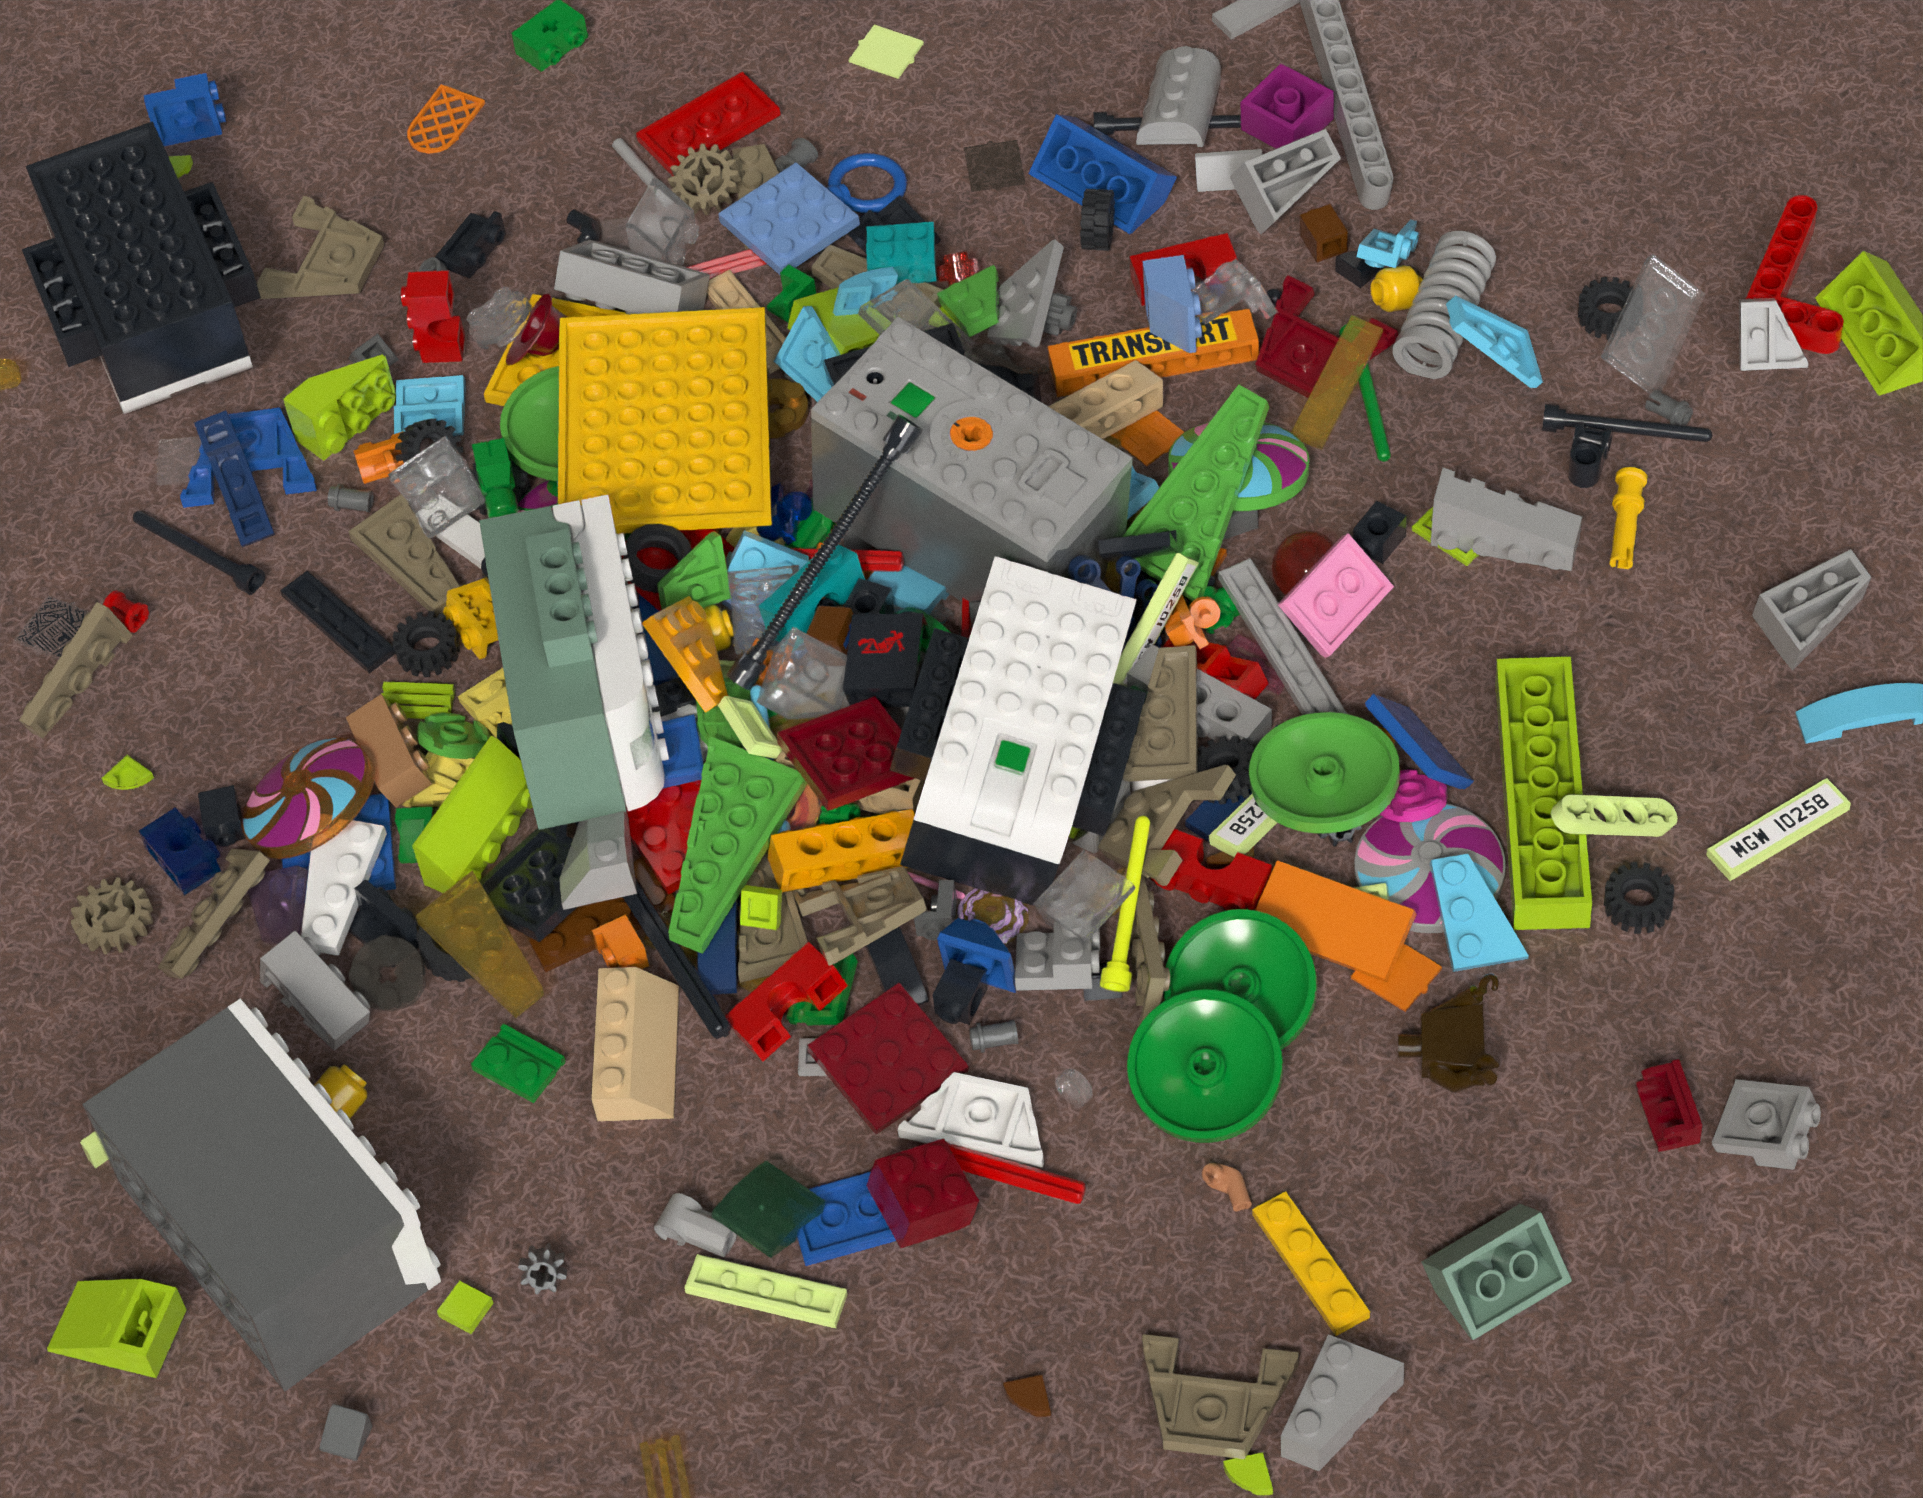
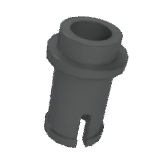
[1645,390,1693,426]
[328,484,374,513]
[969,1020,1018,1053]

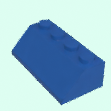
[1028,114,1177,234]

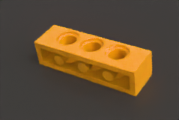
[767,809,915,892]

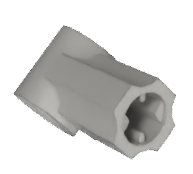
[654,1193,739,1257]

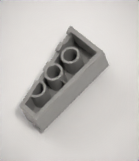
[1431,468,1582,571]

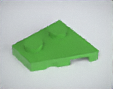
[937,265,999,337]
[657,531,732,610]

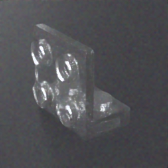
[1191,259,1278,324]
[388,436,486,539]
[727,565,806,654]
[1033,850,1135,941]

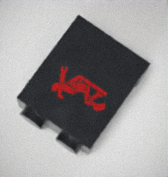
[843,611,930,707]

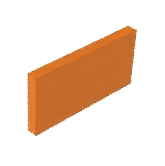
[1255,860,1417,982]

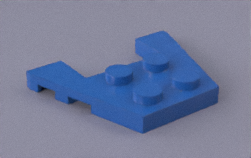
[180,408,317,508]

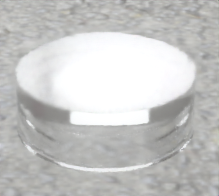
[1055,1069,1093,1108]

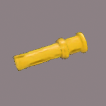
[1610,467,1647,569]

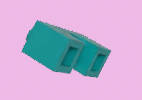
[758,545,865,650]

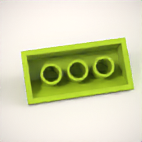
[1815,251,1923,396]
[412,736,533,900]

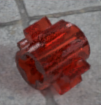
[936,251,980,287]

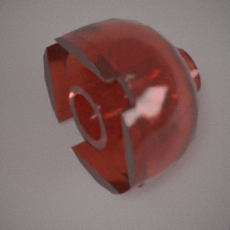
[1272,530,1335,595]

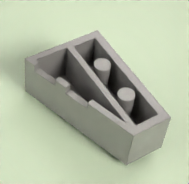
[1230,129,1341,234]
[1752,549,1871,670]
[260,931,370,1051]
[1281,1334,1404,1471]

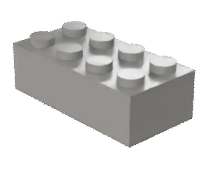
[554,240,710,314]

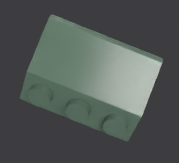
[1422,1204,1572,1340]

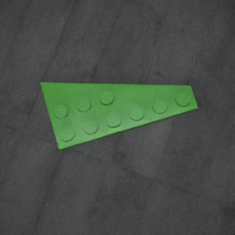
[1122,385,1269,601]
[668,736,807,954]

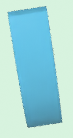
[1795,683,1923,744]

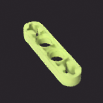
[1551,795,1678,837]

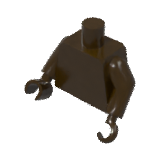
[1398,974,1500,1093]

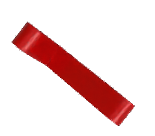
[1746,195,1844,354]

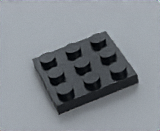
[464,828,577,942]

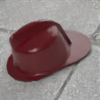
[506,293,568,366]

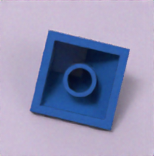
[937,918,1016,993]

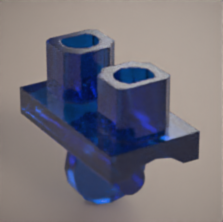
[756,483,812,545]

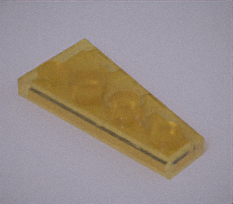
[416,870,544,1018]

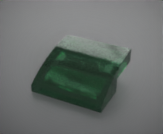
[711,1161,826,1258]

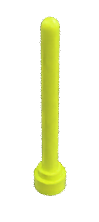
[1100,816,1150,992]

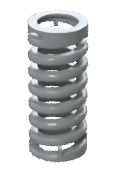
[1392,231,1496,379]

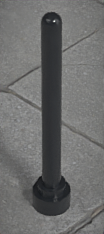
[1093,112,1241,135]
[1542,403,1713,442]
[133,511,265,595]

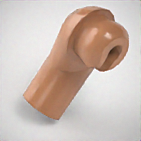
[1202,1163,1252,1211]

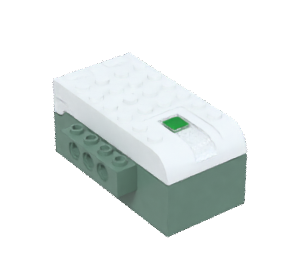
[479,495,669,830]

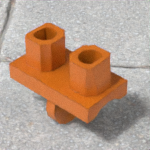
[353,431,404,484]
[1164,595,1220,649]

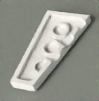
[301,814,387,956]

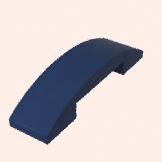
[194,410,275,548]
[698,895,740,995]

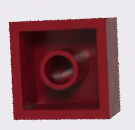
[866,1138,979,1248]

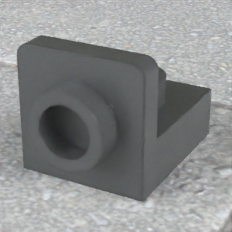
[914,880,957,941]

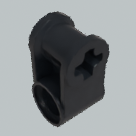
[1568,422,1613,488]

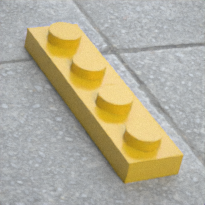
[1252,1191,1370,1336]

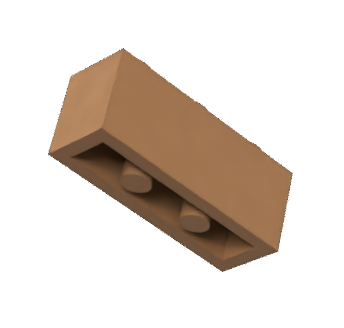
[346,694,432,807]

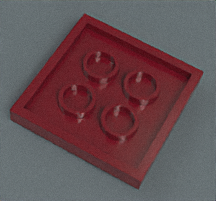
[777,697,915,811]
[807,983,969,1135]

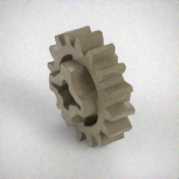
[668,144,741,215]
[71,878,153,954]

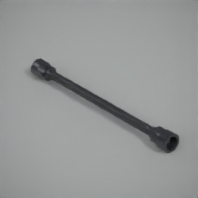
[727,414,923,691]

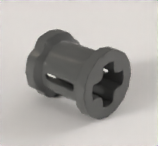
[775,137,818,173]

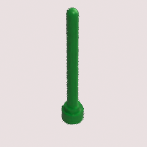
[1339,322,1391,462]

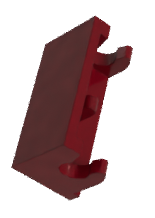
[1635,1059,1702,1152]

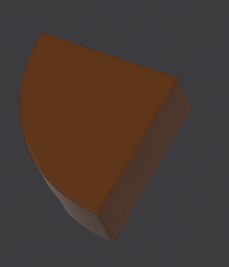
[1003,1375,1051,1417]

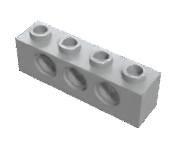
[1127,644,1272,748]

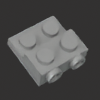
[1015,918,1100,991]
[1712,1079,1821,1170]

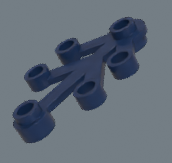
[1068,555,1162,649]

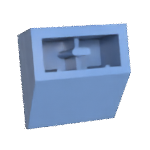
[1143,255,1202,353]

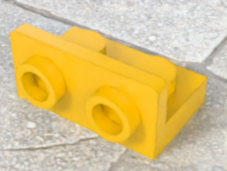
[443,578,498,660]

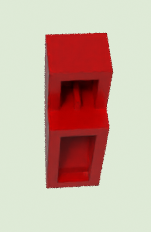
[1161,638,1269,700]

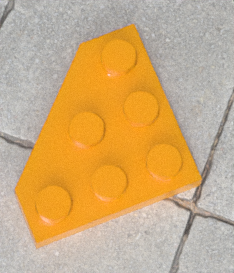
[642,596,728,713]

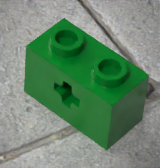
[511,0,588,72]

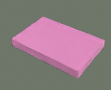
[1278,533,1394,658]

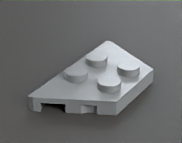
[987,239,1064,347]

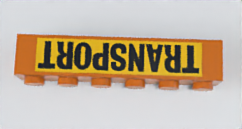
[1048,309,1259,397]

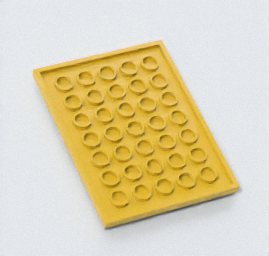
[558,307,772,534]

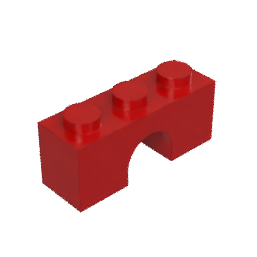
[1129,233,1239,306]
[401,271,465,363]
[1151,829,1272,911]
[726,942,848,1062]

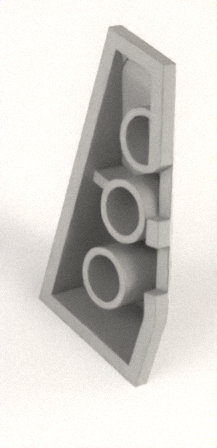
[559,806,637,910]

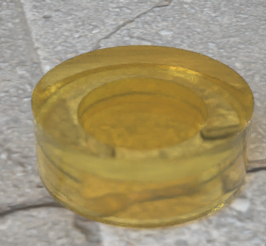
[0,359,21,391]

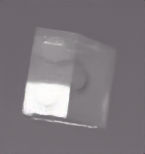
[625,178,699,266]
[756,627,847,719]

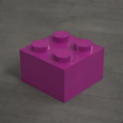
[1240,63,1334,149]

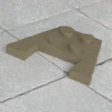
[257,196,384,299]
[1098,765,1236,886]
[792,866,927,966]
[1142,1334,1299,1459]

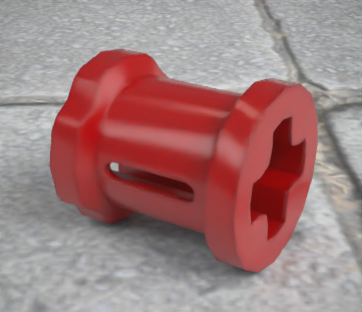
[103,590,149,633]

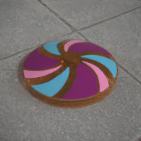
[242,737,375,859]

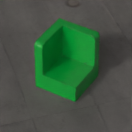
[767,264,816,323]
[395,807,434,863]

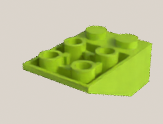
[283,354,396,461]
[47,1279,187,1378]

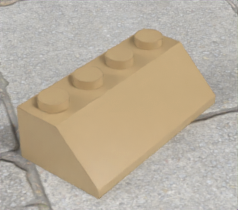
[592,967,679,1121]

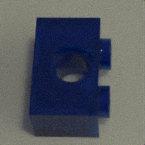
[139,807,221,896]

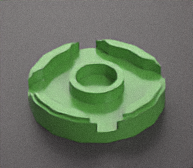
[417,713,490,759]

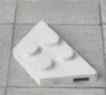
[898,1072,1044,1169]

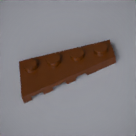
[529,857,675,973]

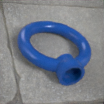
[826,153,907,213]

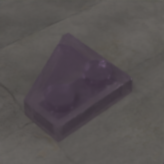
[248,866,308,944]

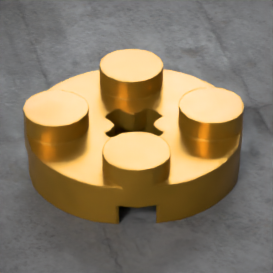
[767,378,809,438]

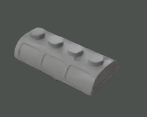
[1136,46,1221,147]

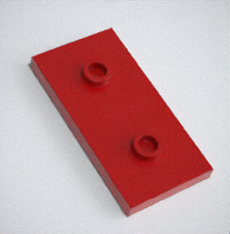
[636,71,780,176]

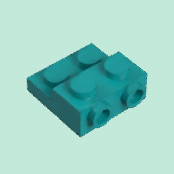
[866,222,937,284]

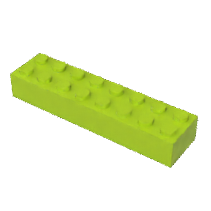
[1495,656,1592,930]

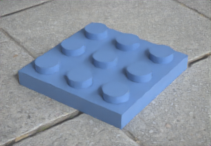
[718,163,860,275]

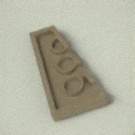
[158,849,270,979]

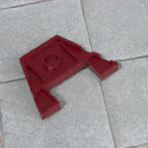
[1255,275,1398,401]

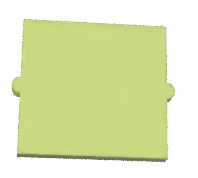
[849,25,924,79]

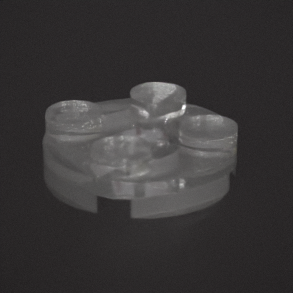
[467,287,533,349]

